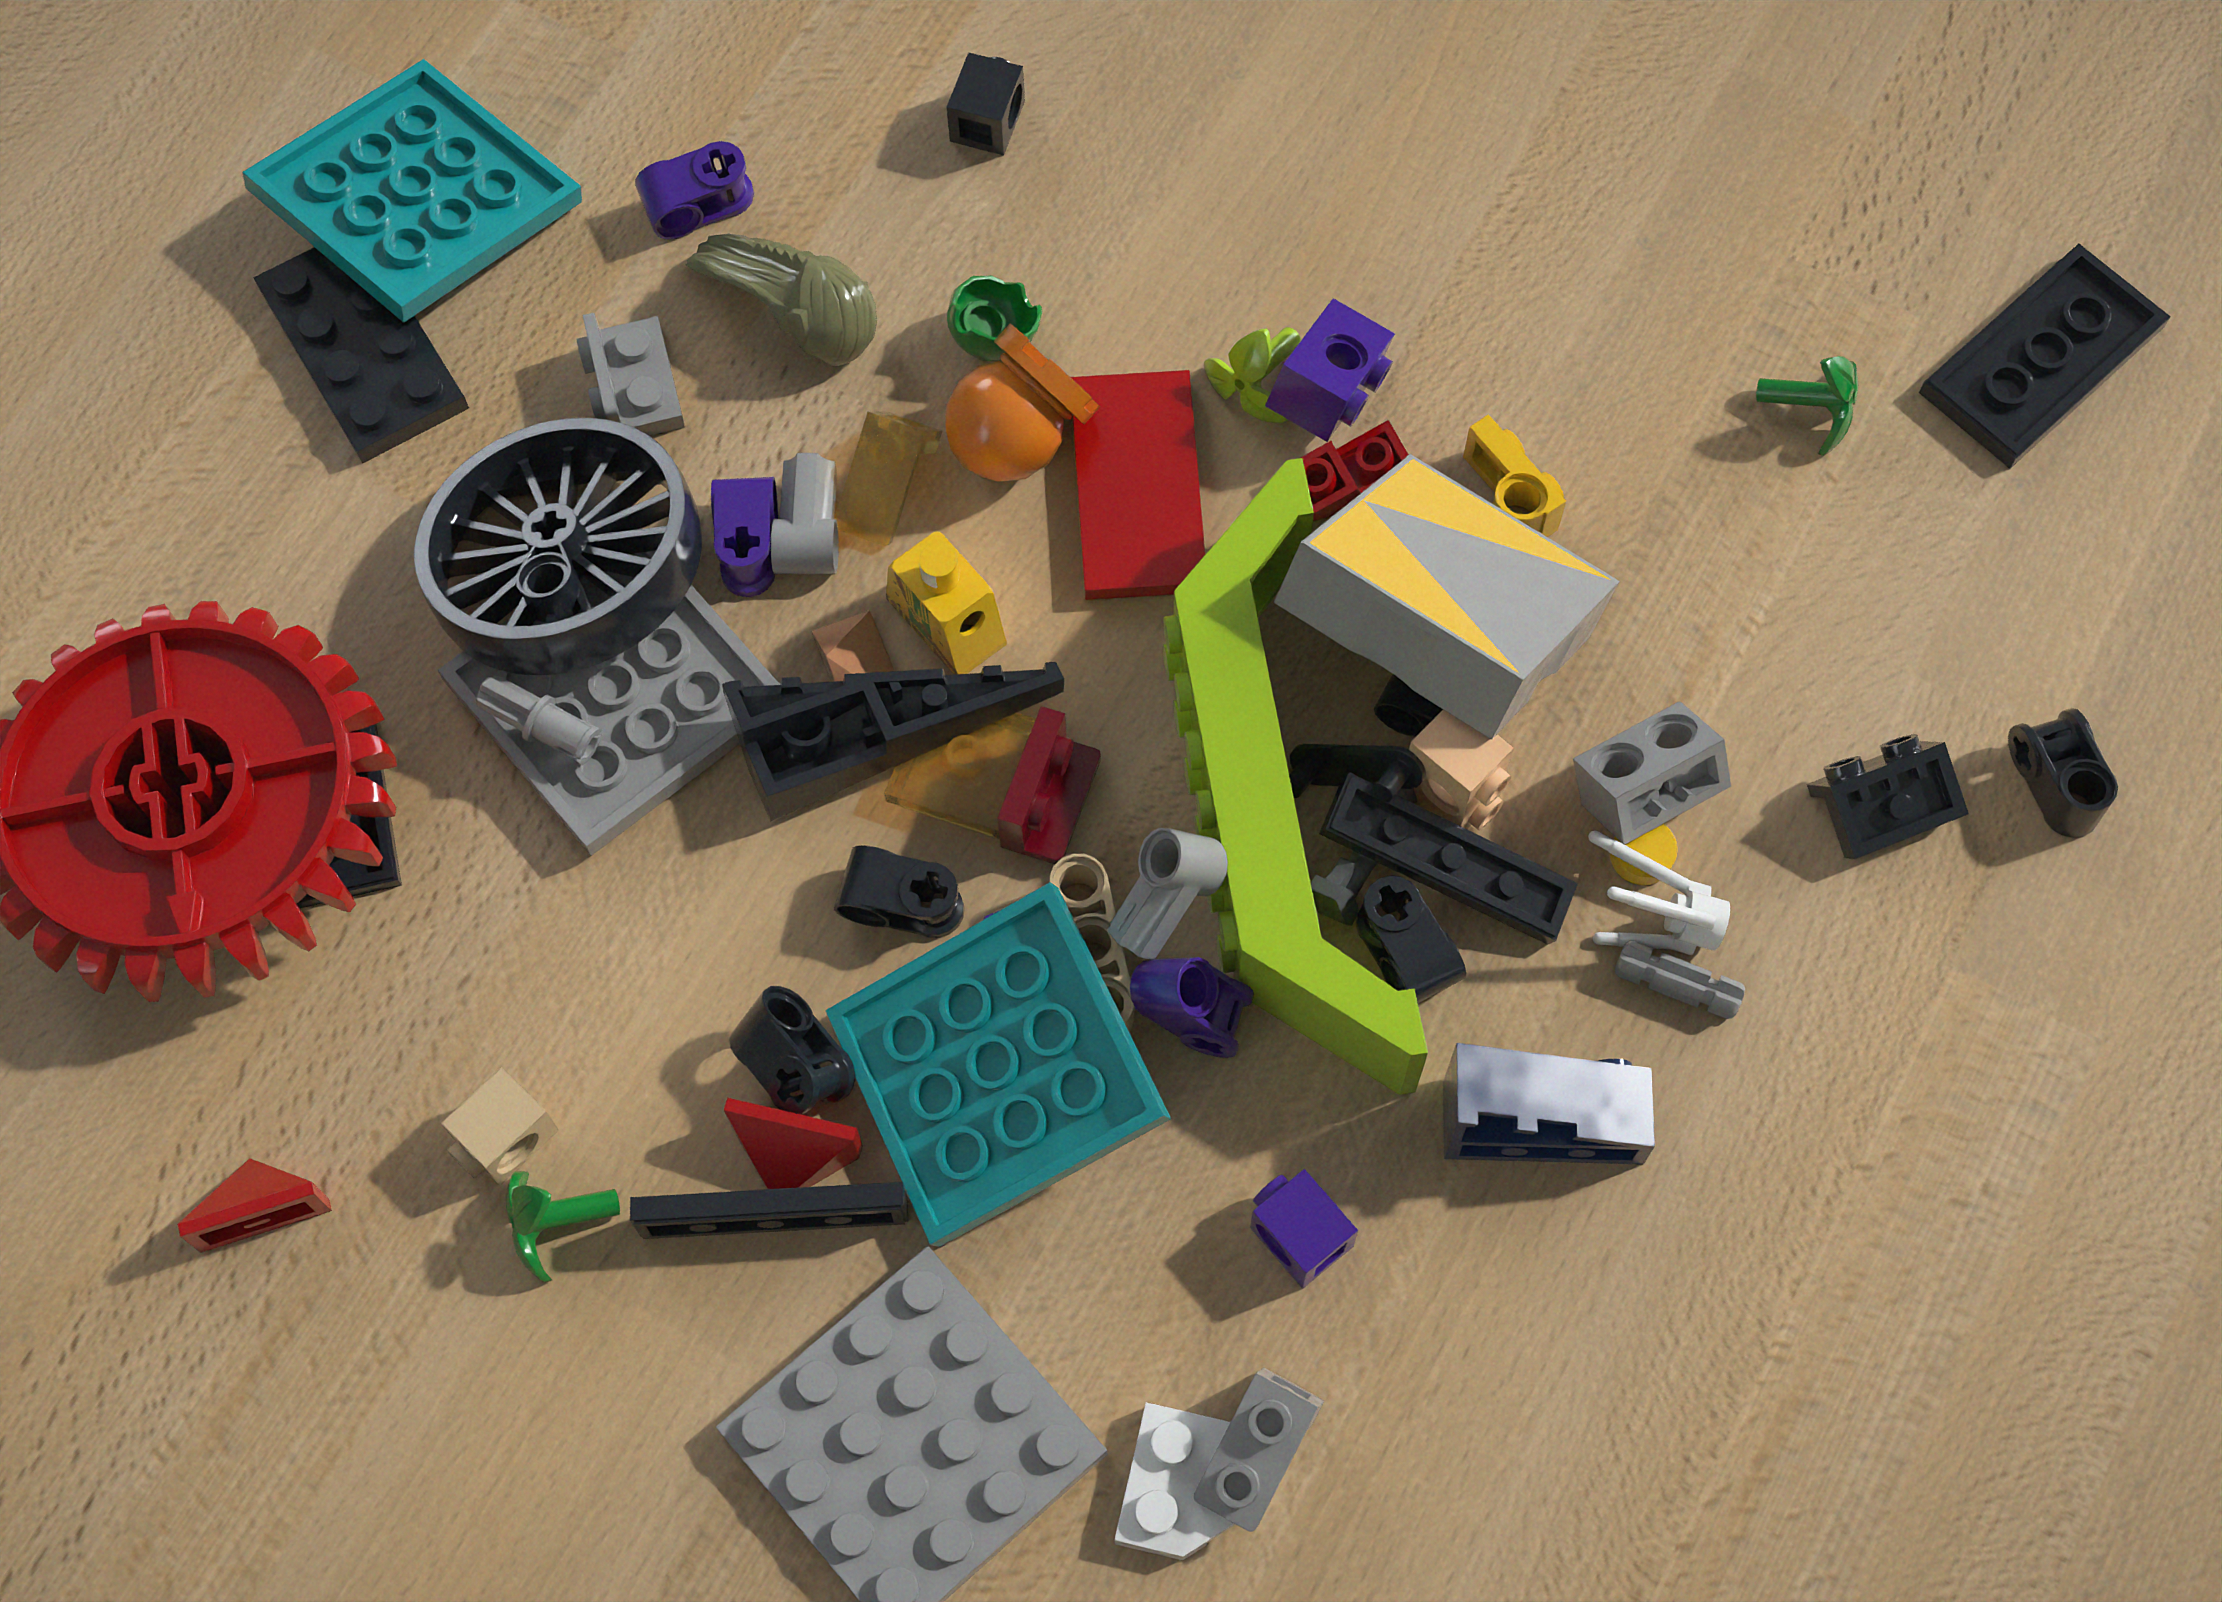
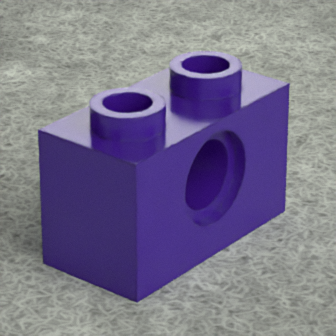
[1265,298,1395,442]

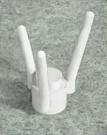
[1588,830,1730,955]

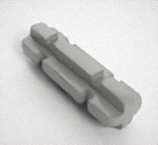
[1615,941,1745,1019]

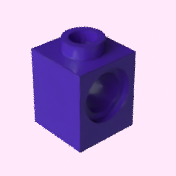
[1250,1169,1358,1289]

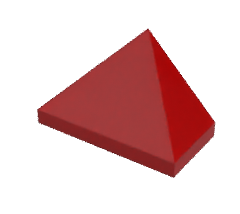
[724,1097,863,1189]
[177,1158,332,1253]

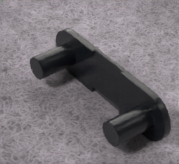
[1289,744,1426,802]

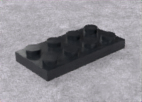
[253,247,469,464]

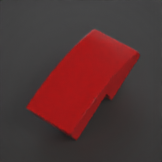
[1300,420,1409,521]

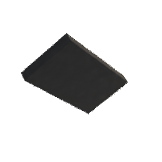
[1919,243,2171,469]

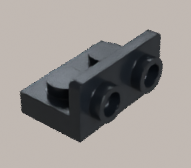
[1807,734,1969,859]

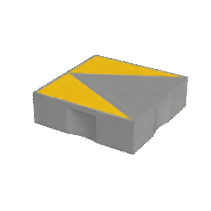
[1274,454,1620,740]

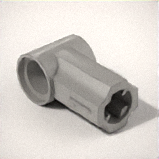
[771,453,839,574]
[1107,828,1228,960]

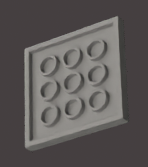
[438,551,780,856]
[716,1246,1108,1602]

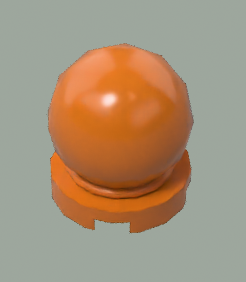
[945,324,1100,482]

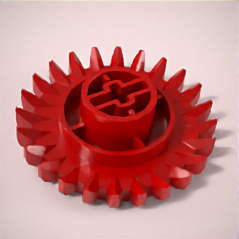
[0,601,397,1002]

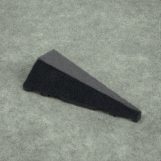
[722,662,1064,822]

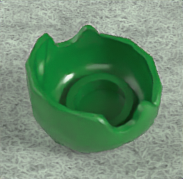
[947,275,1042,361]

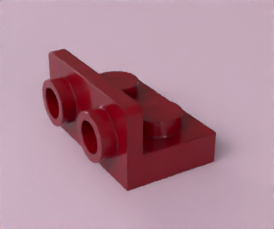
[997,706,1101,865]

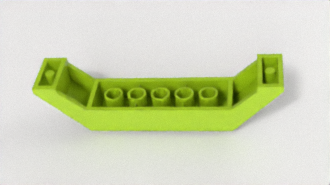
[1163,458,1428,1095]

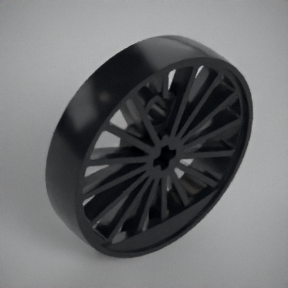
[414,418,702,675]

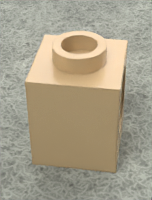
[441,1067,559,1186]

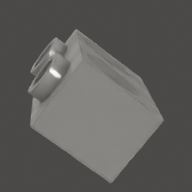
[1573,701,1731,845]

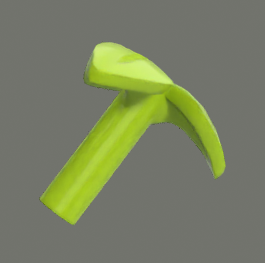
[1203,327,1301,423]

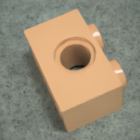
[1409,709,1514,831]

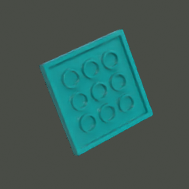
[242,59,582,322]
[825,882,1171,1247]

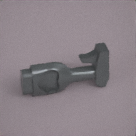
[1311,789,1417,926]

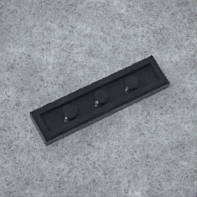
[1319,772,1578,945]
[630,1182,908,1239]

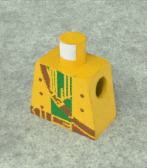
[886,531,1007,674]

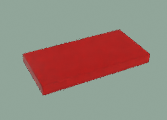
[1071,370,1205,600]

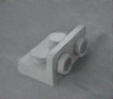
[576,313,685,436]

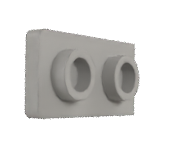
[1193,1368,1324,1532]

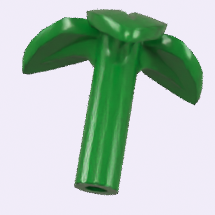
[1756,356,1859,455]
[506,1171,620,1283]

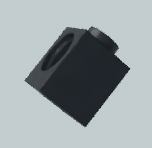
[946,52,1025,156]

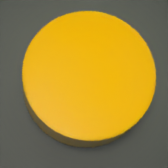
[1610,824,1678,885]

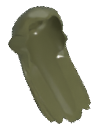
[686,233,877,367]

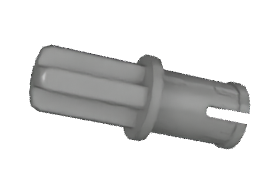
[475,676,602,765]

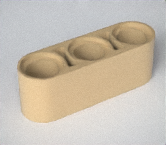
[1050,854,1134,1035]

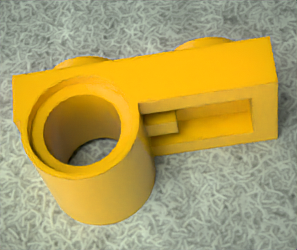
[1463,414,1566,537]

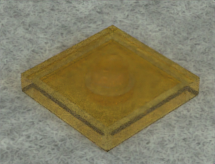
[884,713,1036,839]

